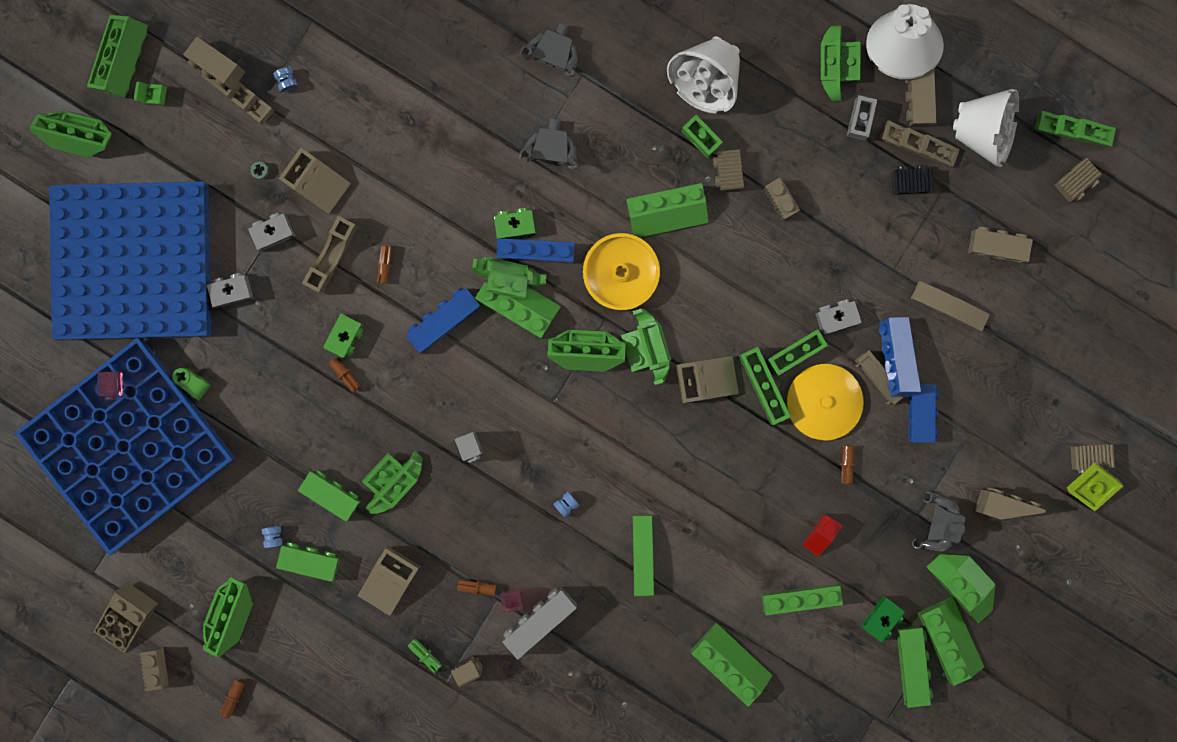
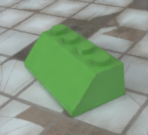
[87,15,148,98]
[626,183,709,238]
[475,278,561,339]
[917,597,984,686]
[690,623,773,707]

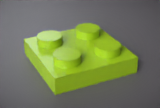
[1067,462,1123,511]

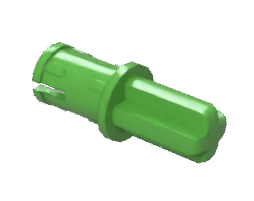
[408,639,442,673]

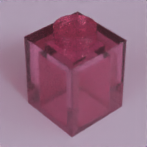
[98,372,123,400]
[500,588,524,613]

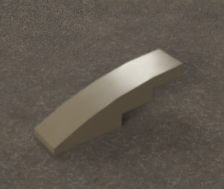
[201,74,275,125]
[879,121,960,167]
[911,281,990,332]

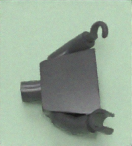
[519,23,578,77]
[519,119,579,170]
[912,491,966,552]

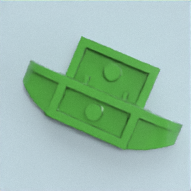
[821,25,861,101]
[472,257,546,300]
[621,309,671,385]
[362,451,422,514]

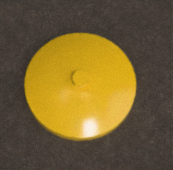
[583,233,660,310]
[786,364,864,440]

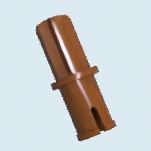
[376,245,392,284]
[328,357,360,392]
[840,446,855,484]
[457,580,496,597]
[219,679,246,719]

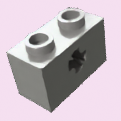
[847,95,877,141]
[248,213,296,252]
[207,273,253,308]
[815,299,862,335]
[455,432,483,463]

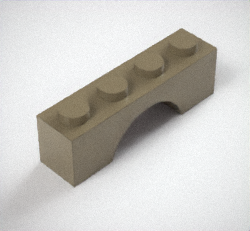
[302,216,358,294]

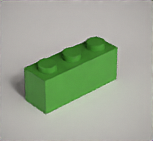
[766,329,828,376]
[298,470,361,522]
[276,542,340,582]

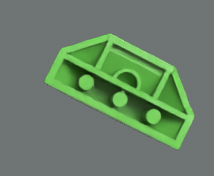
[30,111,112,157]
[547,330,626,372]
[926,554,995,624]
[203,577,253,658]

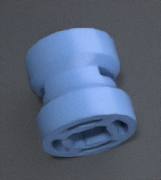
[273,67,298,92]
[553,491,580,518]
[262,526,283,548]

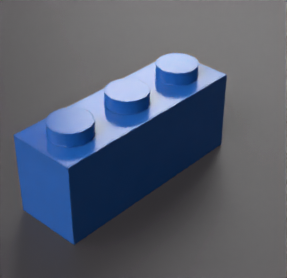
[908,384,939,442]

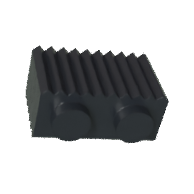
[891,165,934,195]

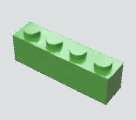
[739,347,791,425]
[761,584,843,615]
[896,626,933,708]

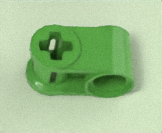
[172,368,211,401]

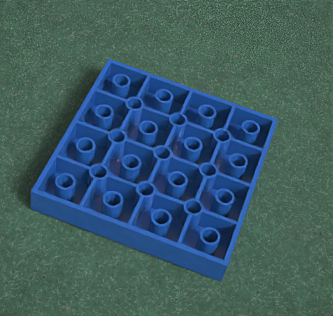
[49,181,212,341]
[14,338,236,556]

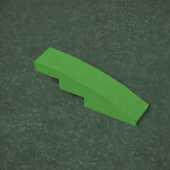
[1035,111,1116,147]
[633,516,654,597]

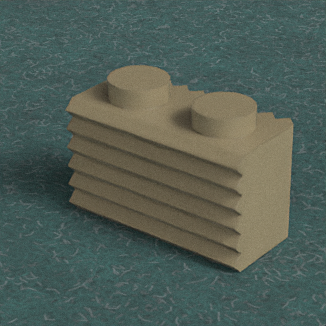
[713,149,744,192]
[1054,158,1102,202]
[763,177,800,221]
[1070,444,1115,473]
[139,647,169,691]
[451,655,484,688]

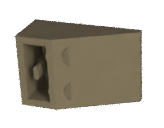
[278,148,351,214]
[676,356,739,403]
[974,487,1046,520]
[358,547,421,616]
[93,582,158,654]

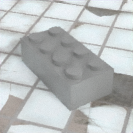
[502,587,577,660]

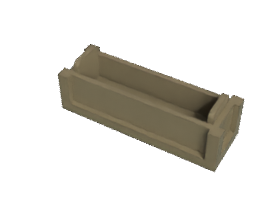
[855,350,903,405]

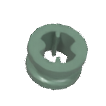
[250,161,269,179]

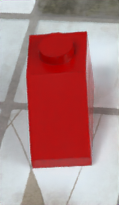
[802,514,842,556]

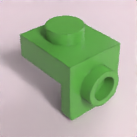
[134,82,167,105]

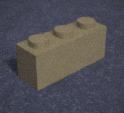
[183,37,245,90]
[905,69,936,127]
[968,227,1033,264]

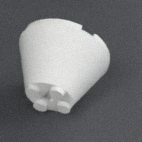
[866,4,944,79]
[667,36,740,114]
[953,89,1019,167]

